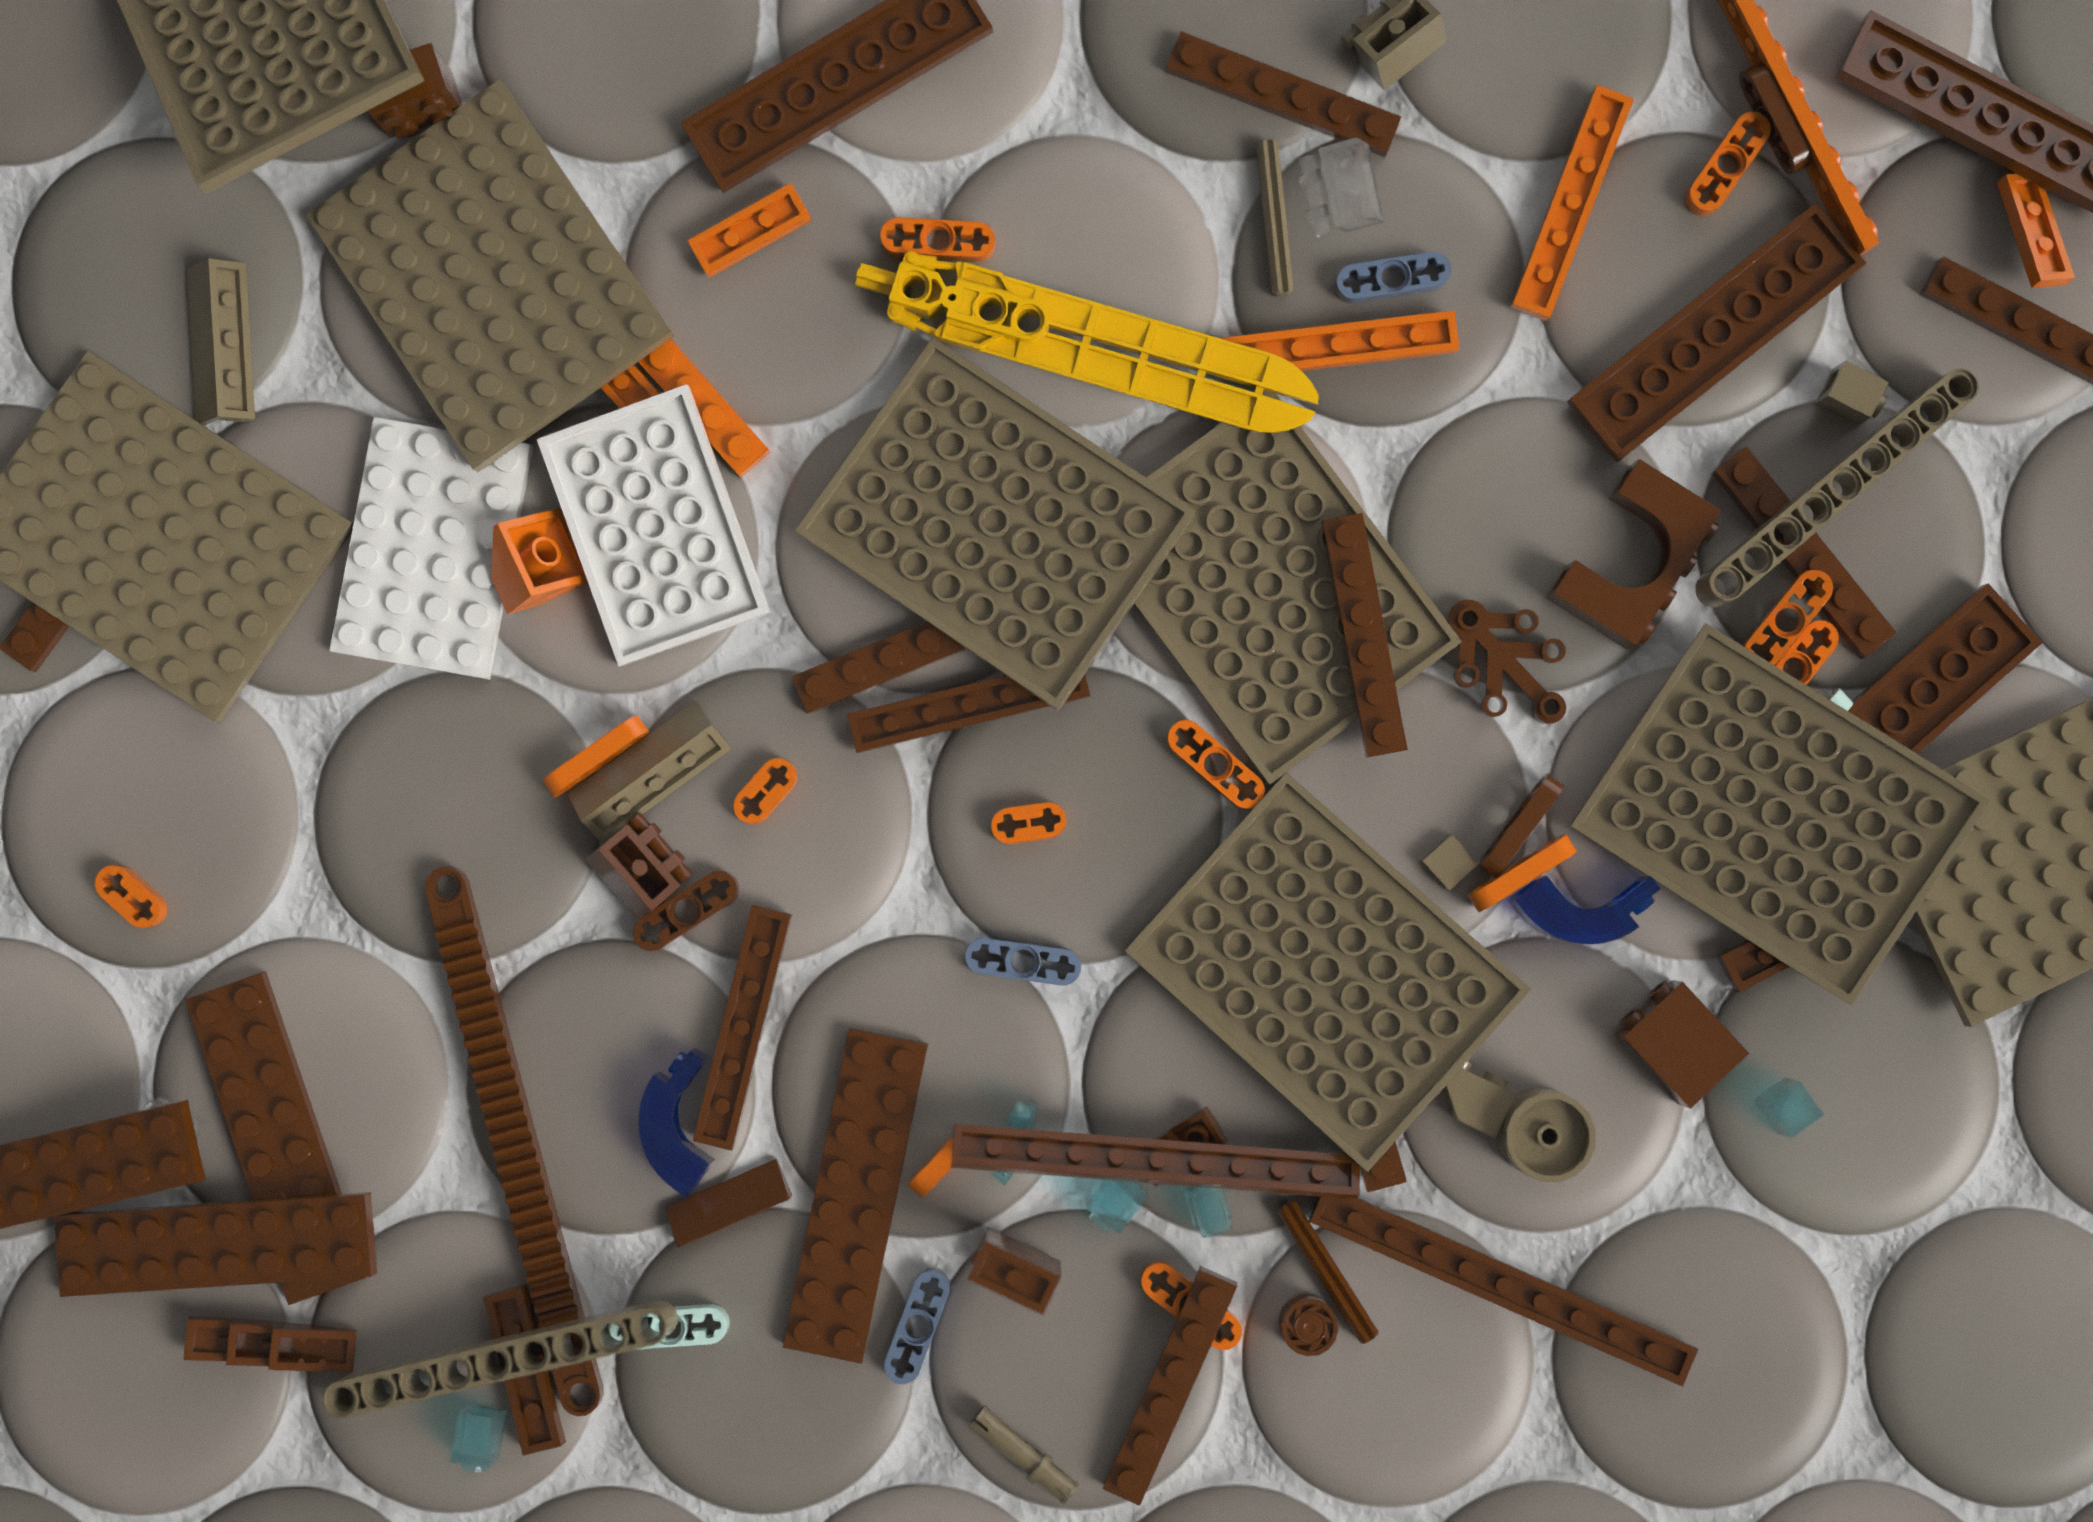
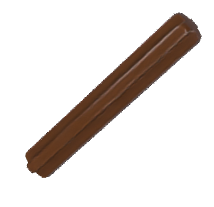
[1277,1199,1379,1344]

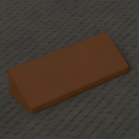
[665,1158,792,1248]

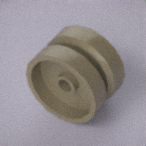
[1496,1088,1596,1182]

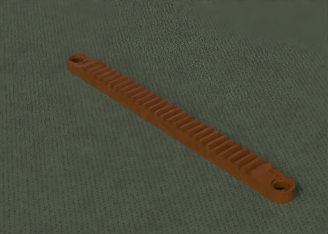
[425,867,604,1416]

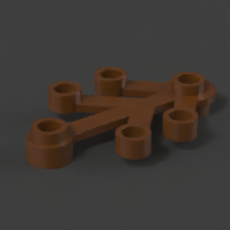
[1448,600,1566,724]

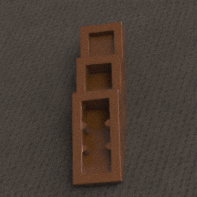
[183,1316,357,1372]

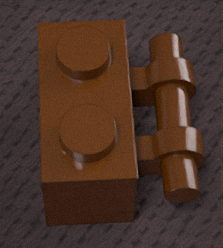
[585,812,693,920]

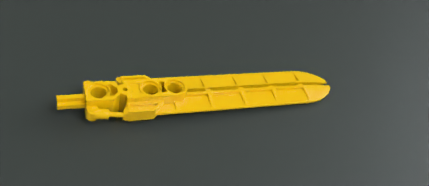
[855,251,1319,433]

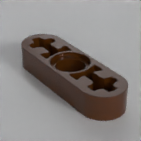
[1739,63,1812,175]
[1478,773,1564,878]
[633,871,739,951]

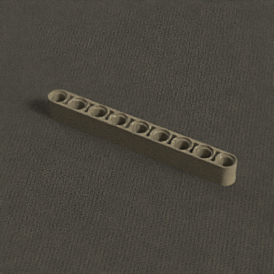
[1695,368,1979,608]
[323,1300,678,1419]

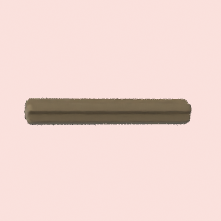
[1256,139,1293,296]

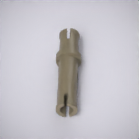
[968,1405,1079,1505]

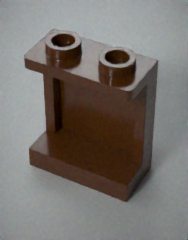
[1615,980,1750,1109]
[967,1227,1061,1315]

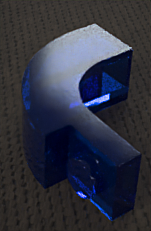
[1508,875,1661,944]
[639,1048,715,1198]

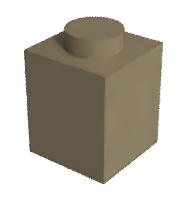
[1815,360,1889,425]

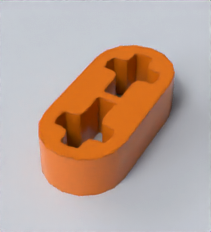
[733,758,798,824]
[991,802,1066,844]
[94,865,168,928]
[907,1136,953,1198]

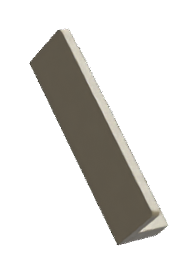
[187,258,255,425]
[568,701,732,844]

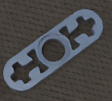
[1334,252,1451,304]
[965,938,1081,986]
[884,1268,950,1384]

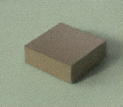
[1421,834,1479,891]

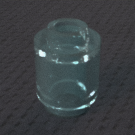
[1183,1186,1233,1238]

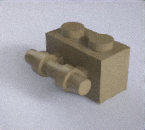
[1341,0,1447,90]

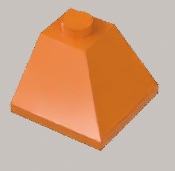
[491,508,588,615]

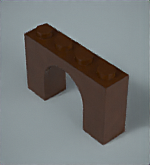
[1546,459,1721,649]

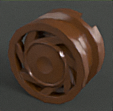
[1279,1294,1338,1356]

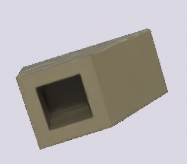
[1443,1062,1516,1139]

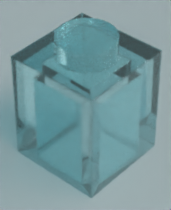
[1753,1077,1824,1138]
[1086,1180,1149,1234]
[450,1404,508,1472]

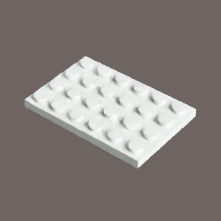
[537,384,771,666]
[329,417,534,680]

